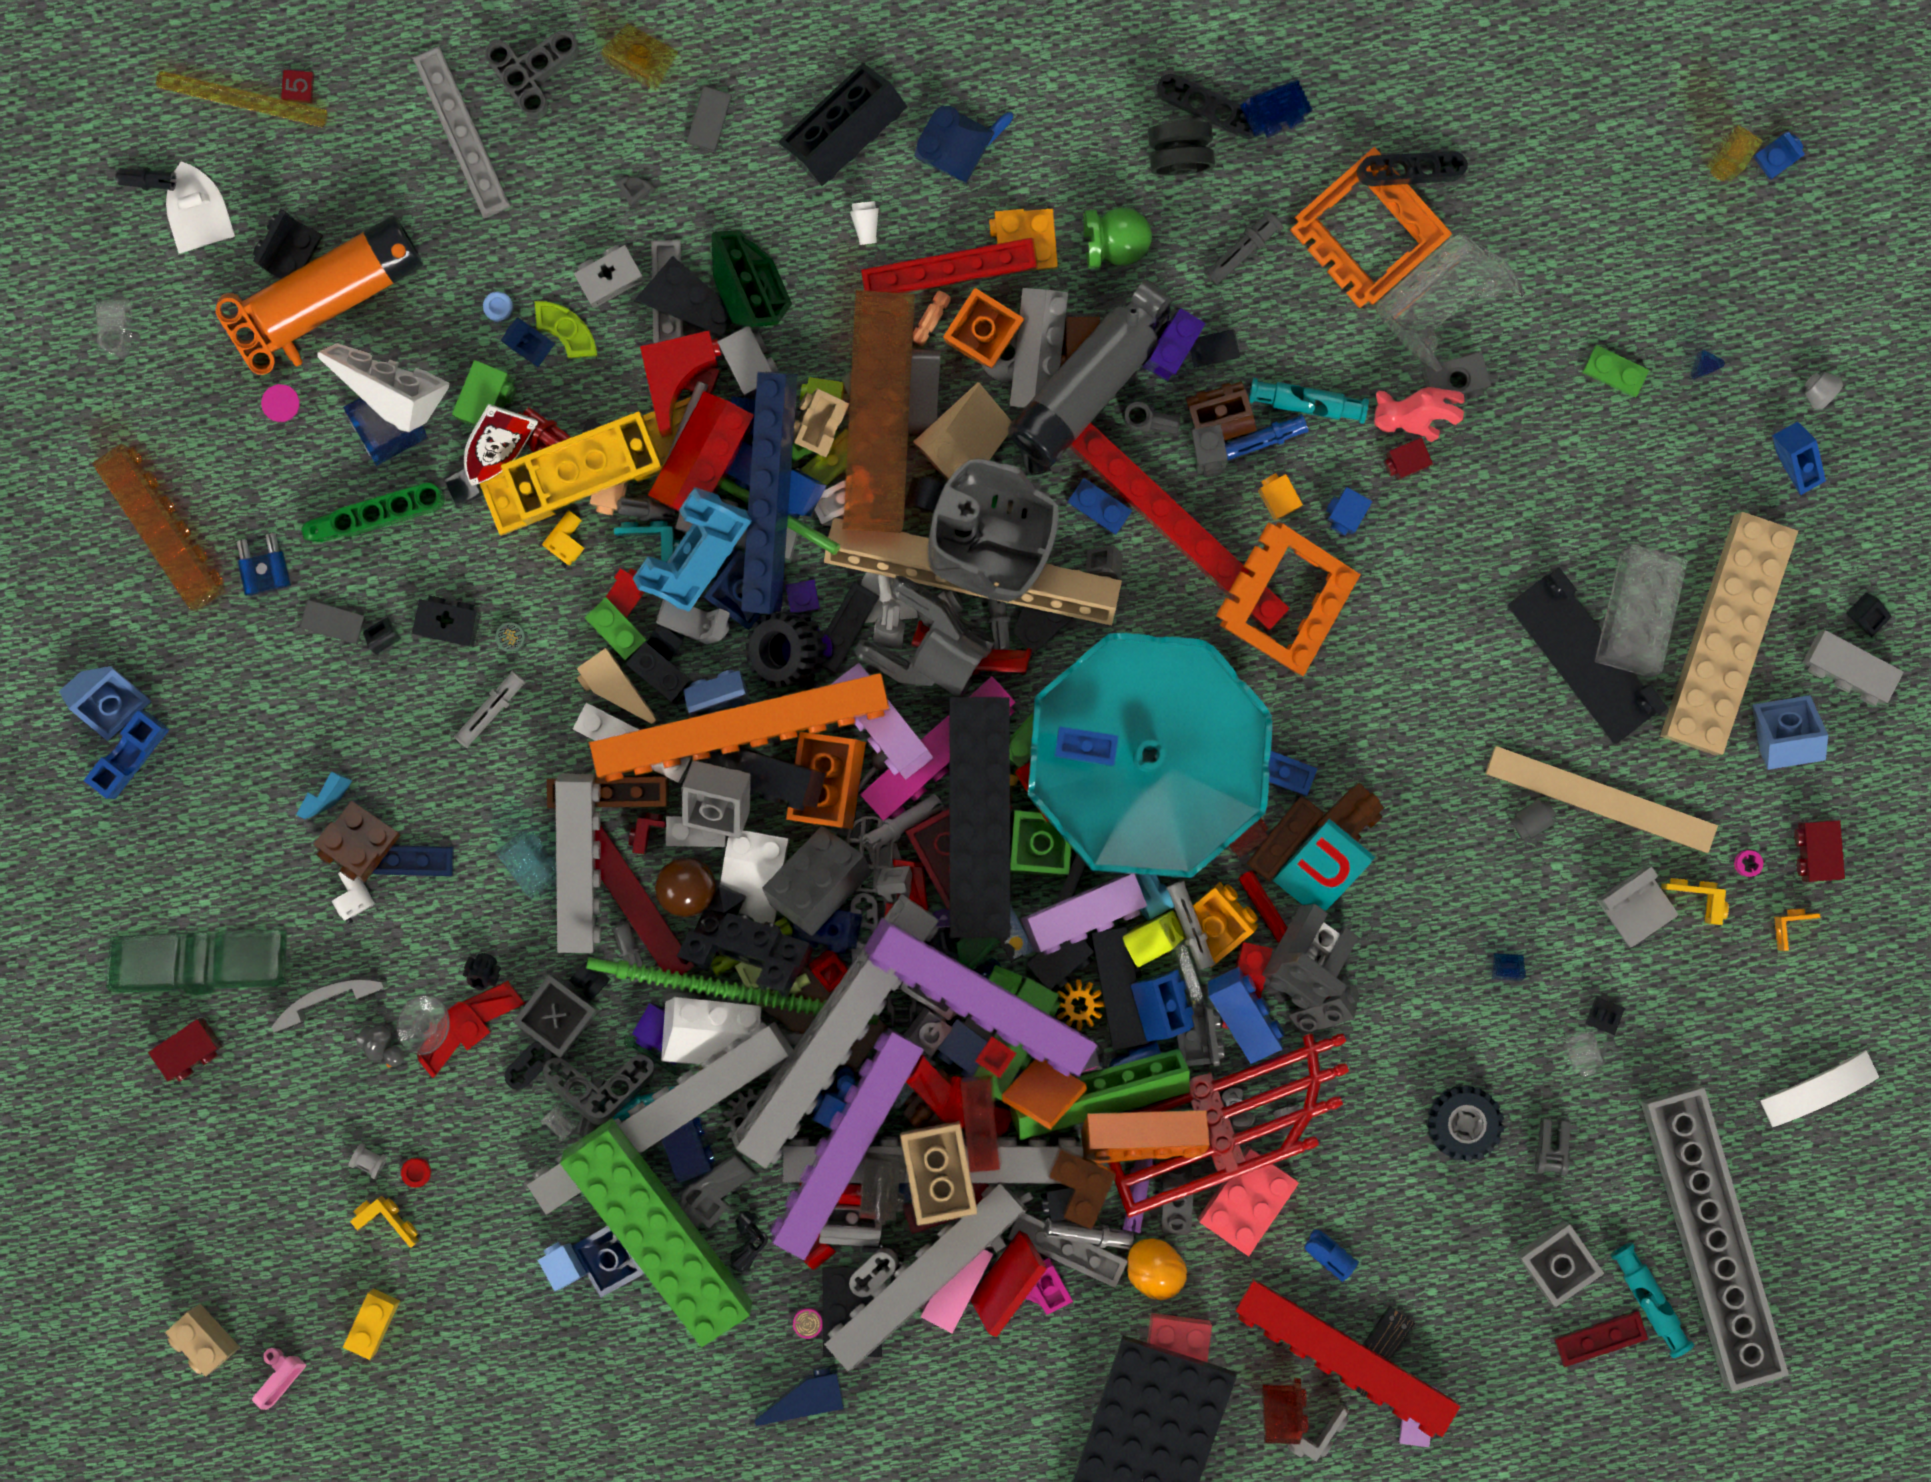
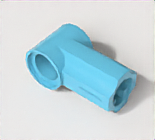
[1125,873,1174,921]

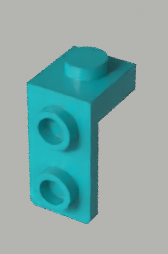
[614,521,680,562]

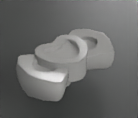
[1221,1088,1255,1130]

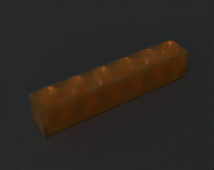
[92,443,225,612]

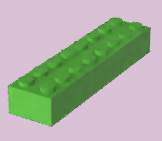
[560,1118,752,1347]

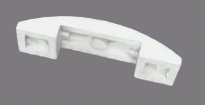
[1759,1050,1879,1127]

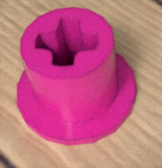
[261,384,300,422]

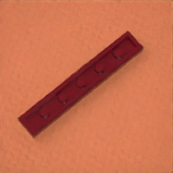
[595,823,695,975]

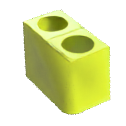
[1123,910,1186,967]

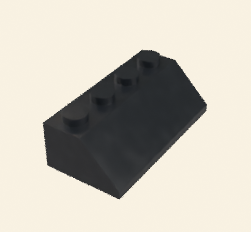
[778,63,908,186]

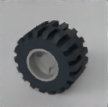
[1426,1085,1504,1161]

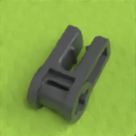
[1535,1117,1570,1176]

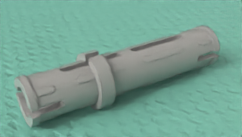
[454,670,526,748]
[862,794,943,852]
[1166,880,1215,970]
[1044,1218,1134,1250]

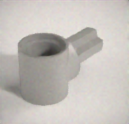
[873,599,905,650]

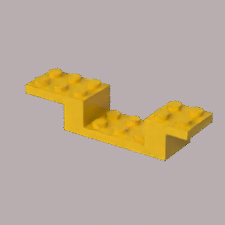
[480,397,691,536]

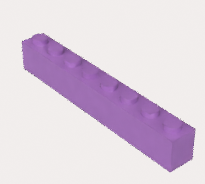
[770,1029,924,1260]

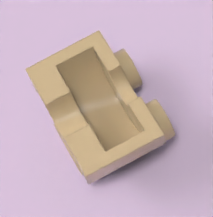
[793,389,849,457]

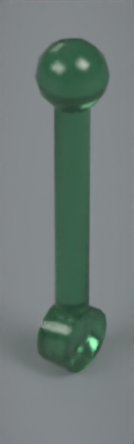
[624,1036,678,1075]

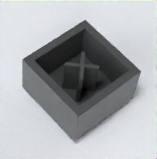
[513,974,600,1058]

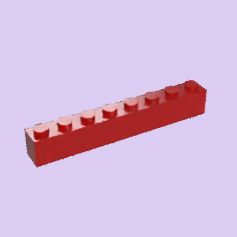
[1235,1278,1461,1437]

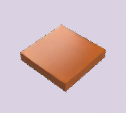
[1002,1059,1086,1129]

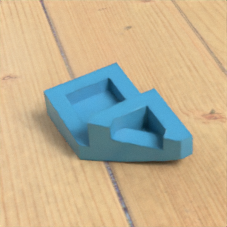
[296,772,352,819]

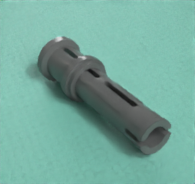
[1204,209,1284,286]

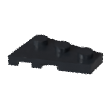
[634,256,732,338]

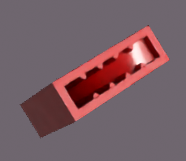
[640,331,722,438]

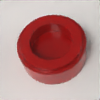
[401,1157,432,1188]

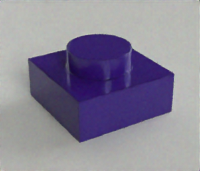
[786,580,820,613]

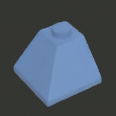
[59,666,151,741]

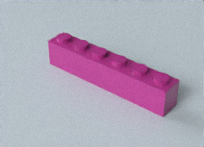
[860,676,1016,821]

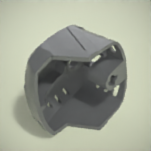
[928,459,1058,602]

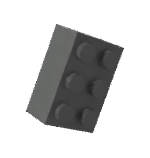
[762,826,872,936]

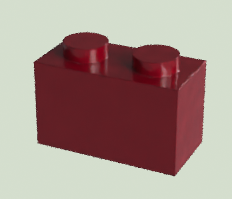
[1794,820,1845,882]
[148,1017,223,1082]

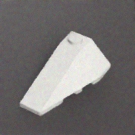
[318,343,449,432]

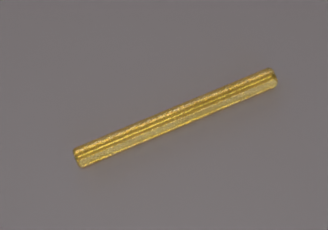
[156,71,328,127]

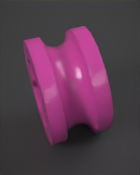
[1734,850,1763,877]

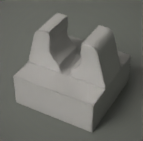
[876,866,913,902]

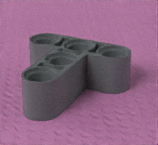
[485,30,579,120]

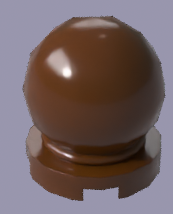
[655,858,717,917]

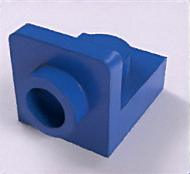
[1753,131,1805,180]

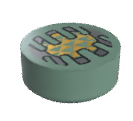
[495,622,526,652]

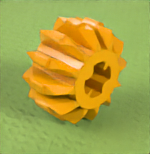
[1057,979,1104,1030]

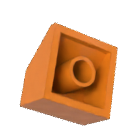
[943,288,1024,369]

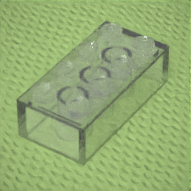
[1595,544,1688,677]

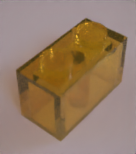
[1706,125,1763,182]

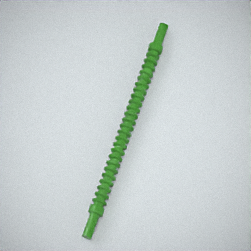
[586,957,879,1025]

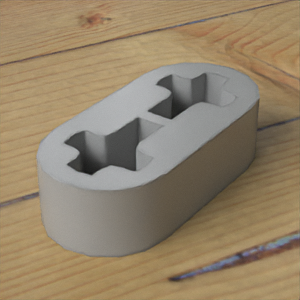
[849,1248,899,1297]

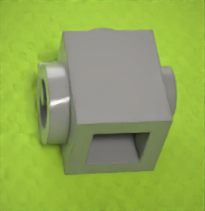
[904,1006,953,1057]

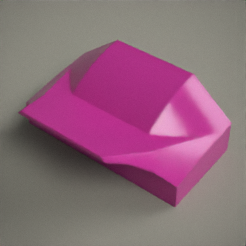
[1025,1258,1073,1315]

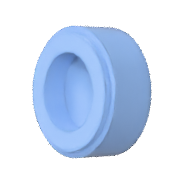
[483,291,513,322]

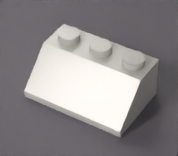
[661,997,761,1065]

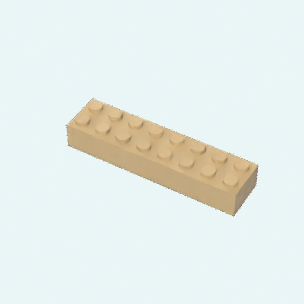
[1660,512,1798,755]

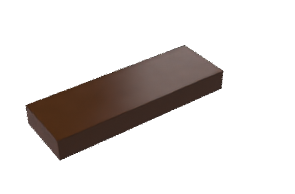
[1246,795,1324,882]

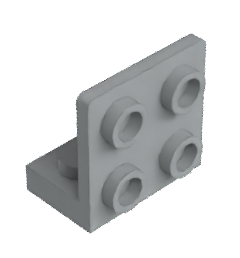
[1596,866,1678,947]

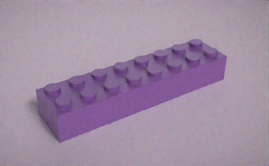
[864,918,1097,1076]

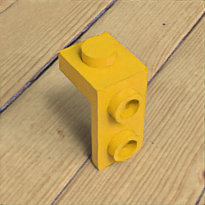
[1661,878,1729,925]
[350,1196,419,1248]

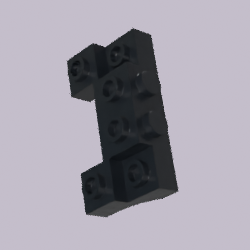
[677,909,813,998]

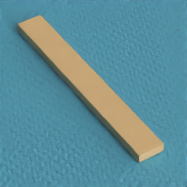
[1485,746,1718,853]

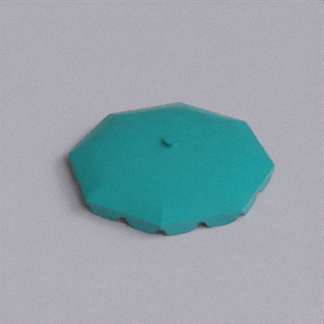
[1027,633,1272,878]

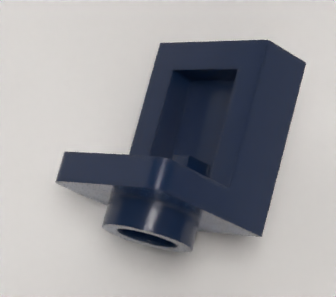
[501,317,555,367]

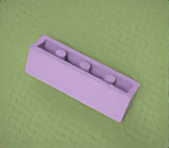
[831,663,933,780]
[1020,873,1147,955]

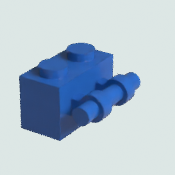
[1130,969,1194,1041]
[812,1066,855,1129]

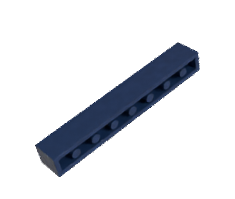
[741,371,798,614]

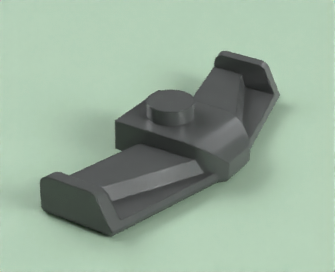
[678,1154,758,1229]

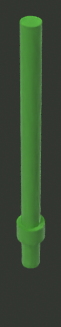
[719,475,840,555]

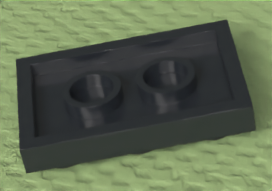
[822,1266,882,1357]

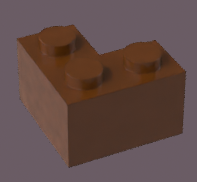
[1048,1146,1116,1230]

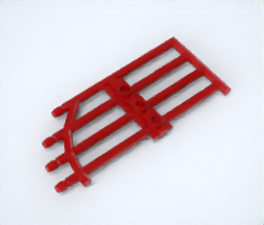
[1108,1034,1349,1218]

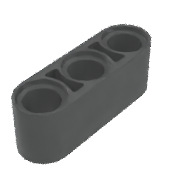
[906,349,941,434]

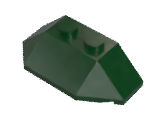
[711,230,792,327]

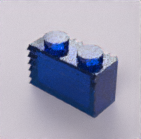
[1240,79,1312,138]

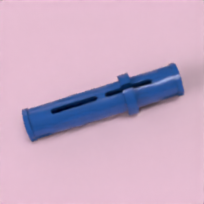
[1225,414,1308,461]

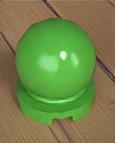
[1083,207,1152,269]

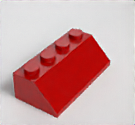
[648,391,755,512]

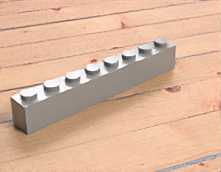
[824,1183,1028,1371]

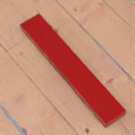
[861,238,1038,300]

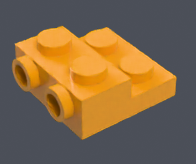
[989,209,1058,272]
[1178,882,1259,967]

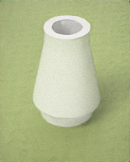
[850,201,879,245]

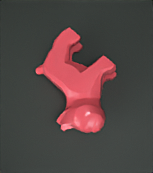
[1374,387,1464,442]

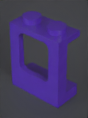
[1142,308,1206,382]

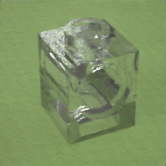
[1560,1030,1604,1077]

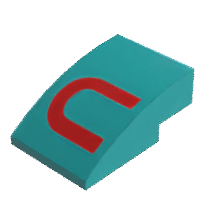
[1273,819,1375,911]

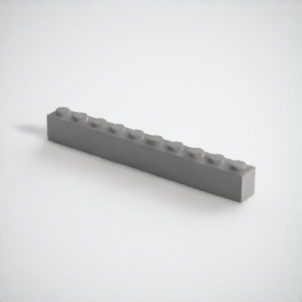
[527,1022,794,1215]

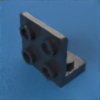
[253,209,323,279]

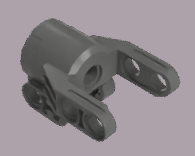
[854,575,995,697]

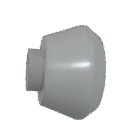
[1804,371,1843,410]

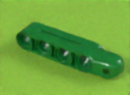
[301,483,445,542]

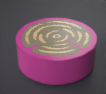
[793,1308,823,1339]

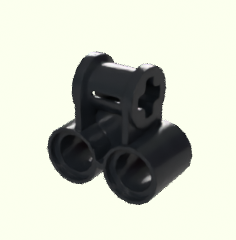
[904,477,945,514]

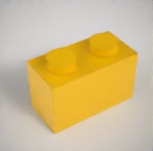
[343,1288,400,1360]

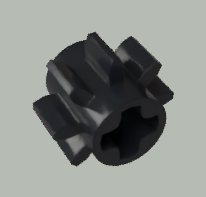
[463,953,501,990]

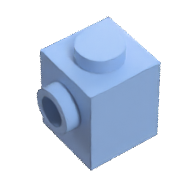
[538,1242,587,1291]

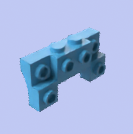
[633,487,752,611]

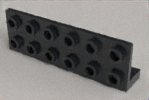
[1508,567,1668,744]

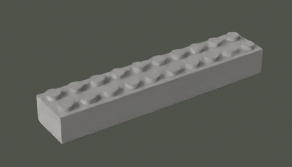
[732,893,939,1169]
[1640,1085,1789,1392]
[783,1135,1083,1183]

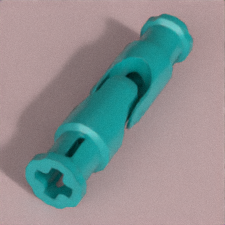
[1248,378,1369,424]
[1610,1242,1695,1358]

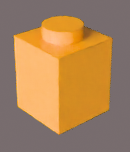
[1258,473,1303,522]

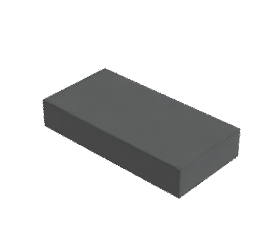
[687,86,732,152]
[299,600,366,645]

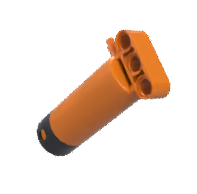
[216,216,424,375]

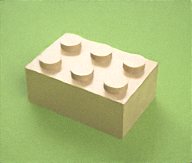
[900,1121,977,1225]

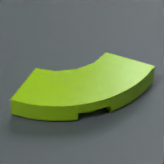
[535,301,598,358]

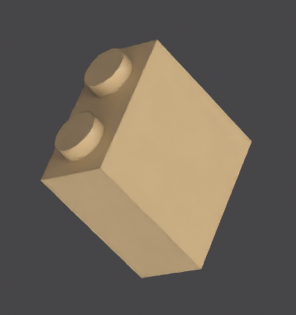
[165,1304,240,1377]

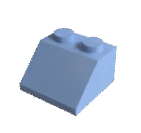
[683,670,752,718]
[1752,695,1828,770]

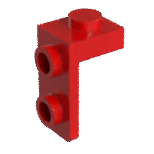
[605,568,645,618]

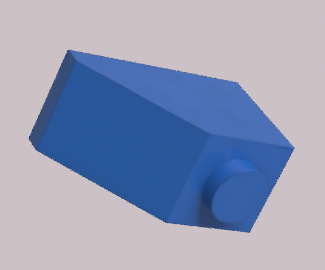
[1772,421,1826,495]

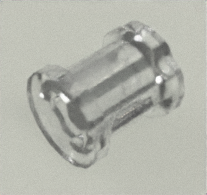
[540,1103,579,1143]

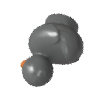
[357,1025,404,1068]

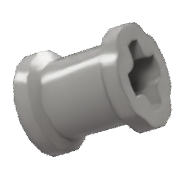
[348,1143,388,1179]

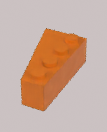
[1081,1111,1209,1164]

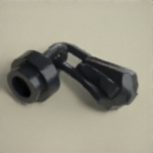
[730,1211,768,1272]

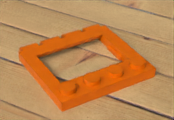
[1290,147,1452,309]
[1216,522,1361,677]

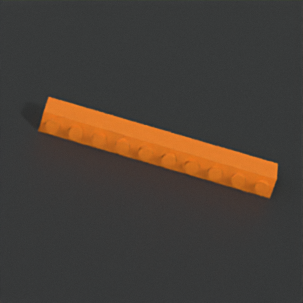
[589,673,890,782]

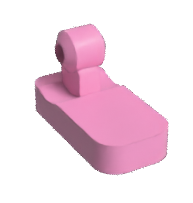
[252,1348,306,1410]

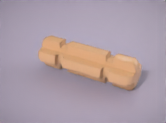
[911,291,951,346]

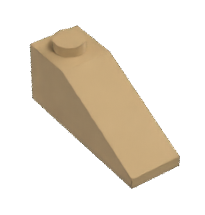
[577,648,659,725]

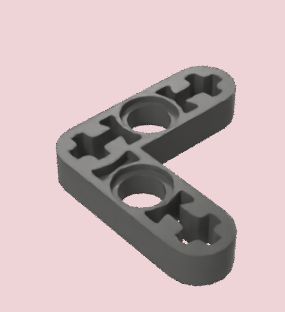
[543,1055,654,1125]

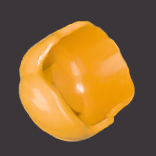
[1127,1238,1187,1301]

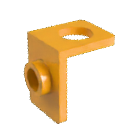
[1774,908,1821,951]

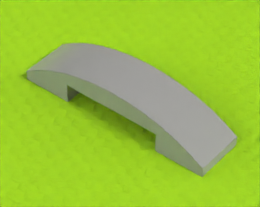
[271,979,389,1033]

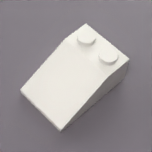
[720,830,790,924]

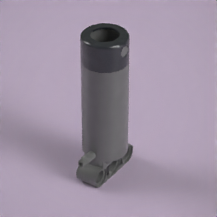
[1007,279,1171,467]

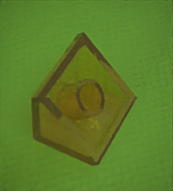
[601,23,678,92]

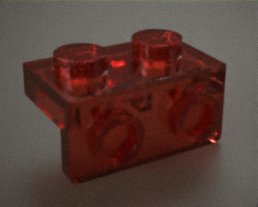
[1262,1378,1308,1445]

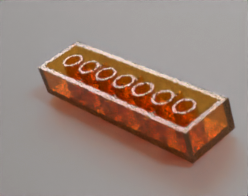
[842,290,915,533]

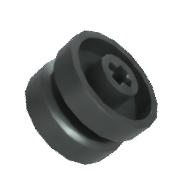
[1148,121,1215,176]

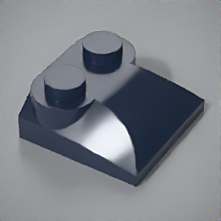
[914,105,994,184]
[701,548,784,630]
[571,1226,644,1298]

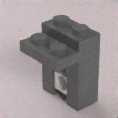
[1262,904,1359,1009]

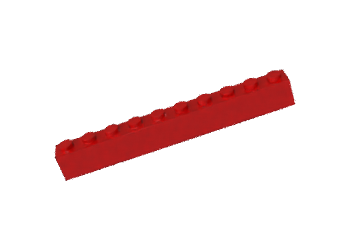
[1069,423,1290,632]

